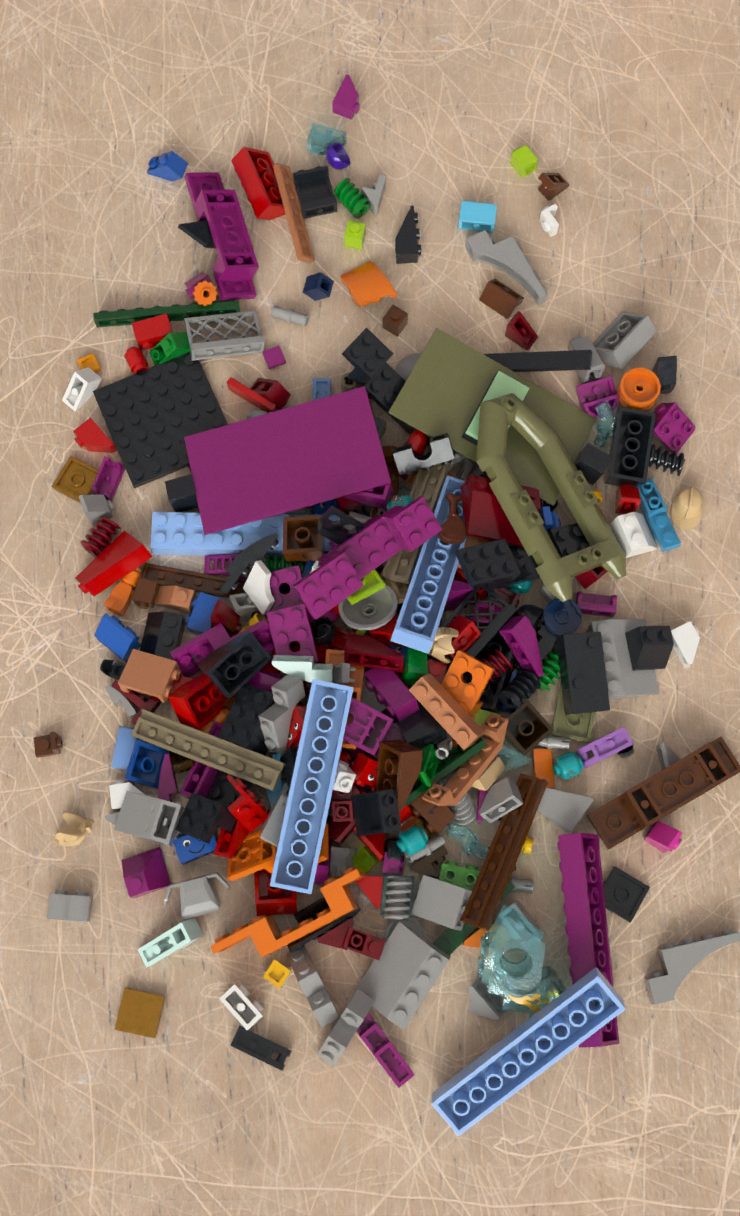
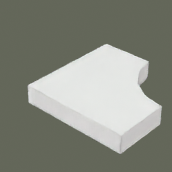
[243,560,275,615]

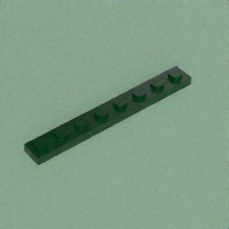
[93,300,241,328]

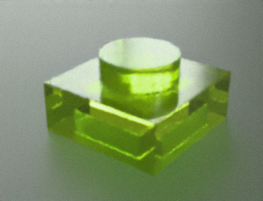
[353,846,379,875]

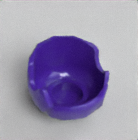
[326,142,351,170]

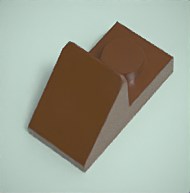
[538,172,569,201]

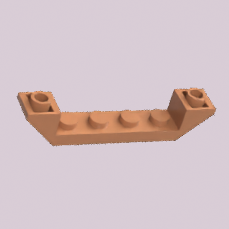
[422,713,508,806]

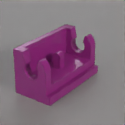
[91,456,125,502]
[576,591,617,617]

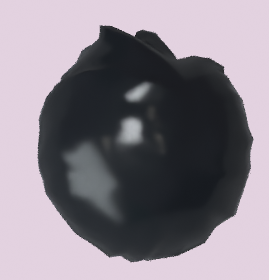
[311,616,337,645]

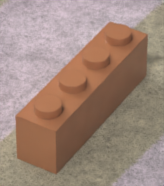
[409,673,485,750]

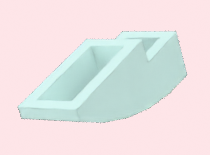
[272,655,333,683]

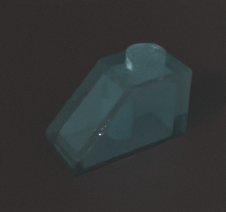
[307,124,347,155]

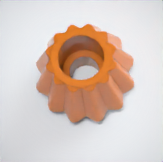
[193,280,217,306]

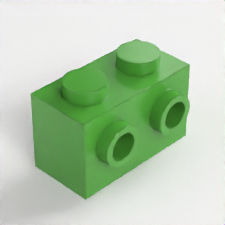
[438,861,480,890]

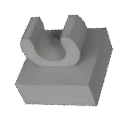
[333,663,356,685]

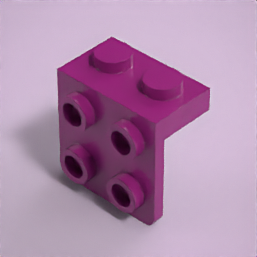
[653,402,695,453]

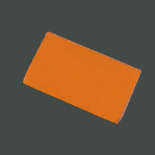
[532,748,555,789]

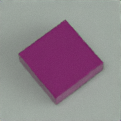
[262,346,286,370]

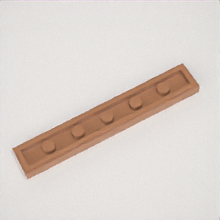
[273,163,314,263]

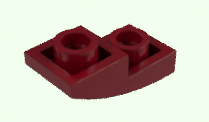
[332,785,354,822]

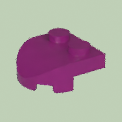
[575,376,619,418]

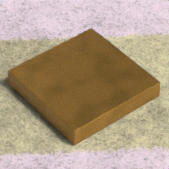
[51,456,99,503]
[114,988,165,1038]

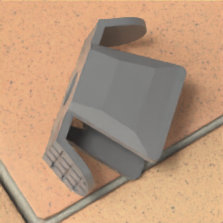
[163,872,231,919]

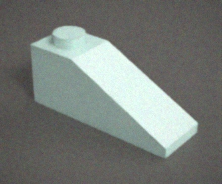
[138,918,204,968]

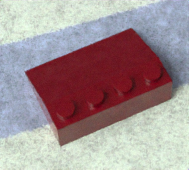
[460,474,541,546]

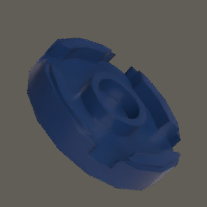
[543,598,582,636]

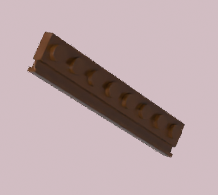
[461,773,548,931]

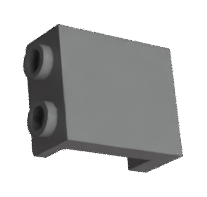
[411,875,472,931]

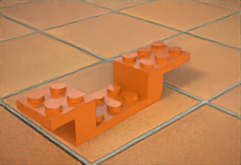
[210,867,366,958]

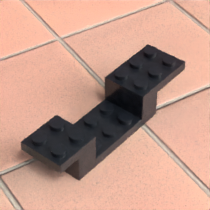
[342,327,457,456]
[455,523,590,590]
[175,684,274,844]

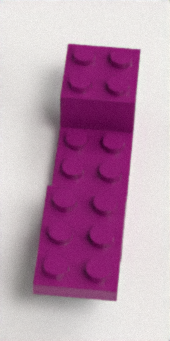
[184,172,259,300]
[293,496,442,620]

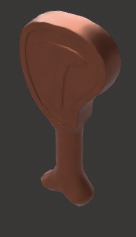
[438,492,466,545]

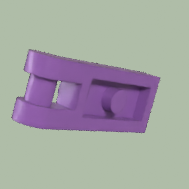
[575,726,634,769]

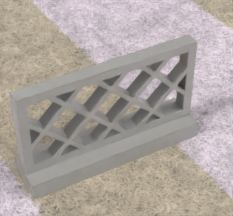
[184,310,265,361]

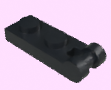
[230,1026,292,1071]

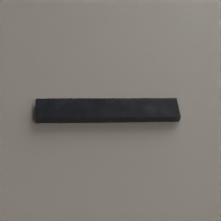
[484,350,592,372]

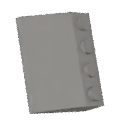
[588,619,659,701]
[355,921,451,1030]

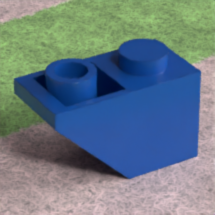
[146,151,188,181]

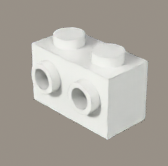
[220,984,264,1030]

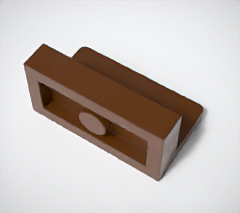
[479,278,524,319]

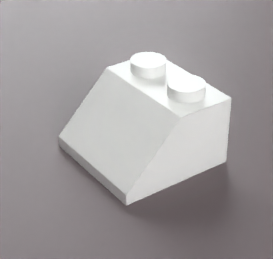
[610,512,658,558]

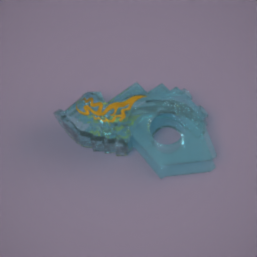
[477,905,567,1017]

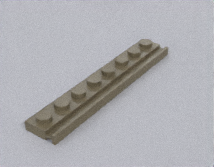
[381,447,451,584]
[131,709,286,792]

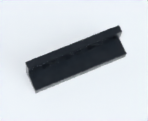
[317,506,386,569]

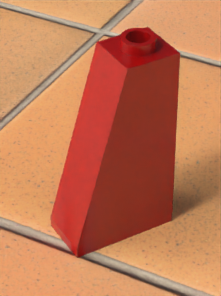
[75,530,152,597]

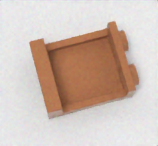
[118,649,181,703]

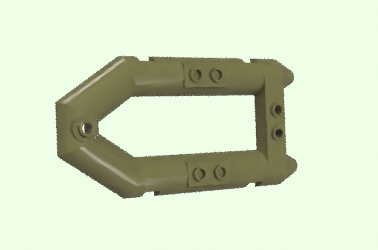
[476,393,626,602]

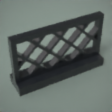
[440,585,517,658]

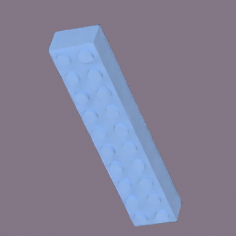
[390,475,467,654]
[150,512,339,557]
[270,679,354,894]
[431,967,626,1136]

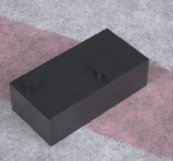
[556,631,610,715]

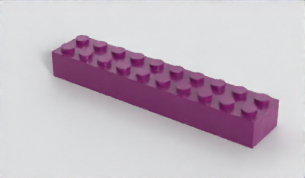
[557,833,620,1048]

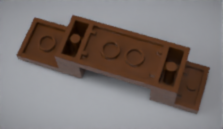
[587,737,740,850]

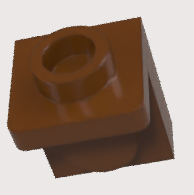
[33,732,63,758]

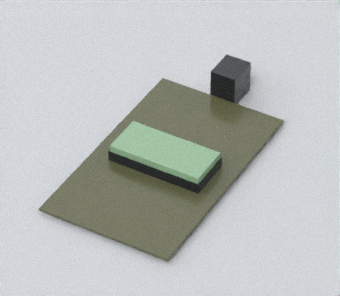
[388,328,612,506]

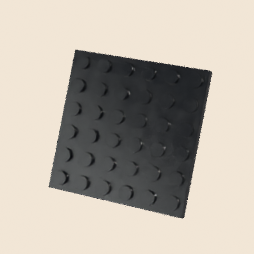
[93,352,228,489]

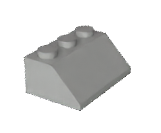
[593,311,657,369]

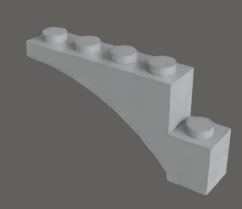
[465,230,547,306]
[645,929,740,1004]

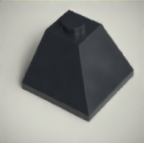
[178,220,216,249]

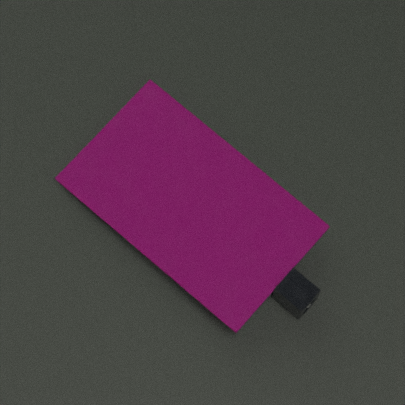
[165,386,391,535]

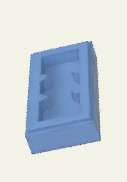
[312,378,331,401]

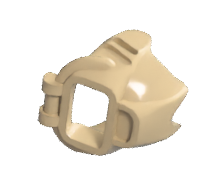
[428,627,459,663]
[53,811,94,846]

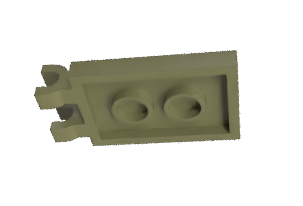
[551,682,596,743]

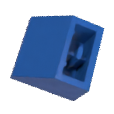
[94,613,141,663]

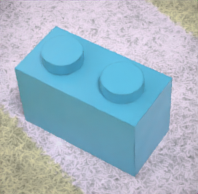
[458,201,497,233]

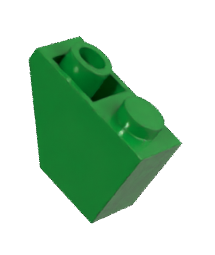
[149,332,190,366]

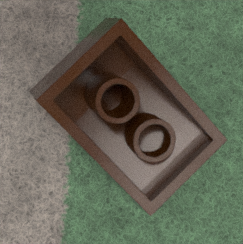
[376,740,423,813]

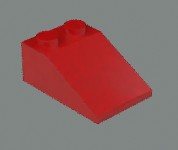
[168,673,227,730]
[254,869,297,916]

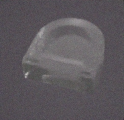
[353,888,372,910]

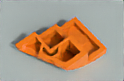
[340,261,397,307]

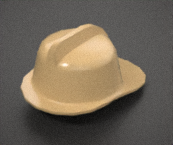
[671,487,703,530]

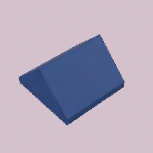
[125,740,169,789]

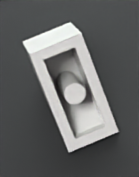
[62,367,102,411]
[671,621,700,669]
[109,780,145,811]

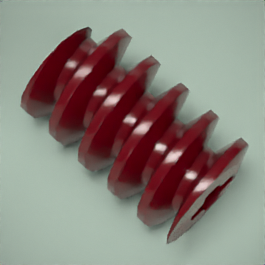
[80,516,121,558]
[469,649,513,686]

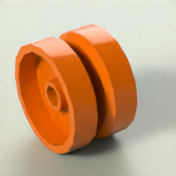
[616,367,661,412]

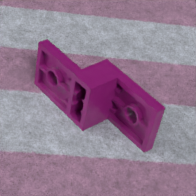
[266,565,319,662]
[170,619,275,677]
[343,698,406,760]

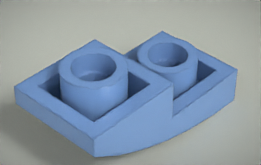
[111,726,137,770]

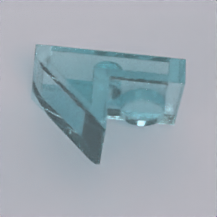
[495,746,532,774]

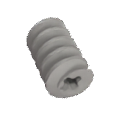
[447,791,477,825]
[383,876,412,920]

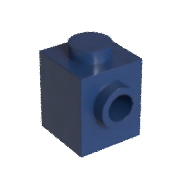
[303,272,334,301]

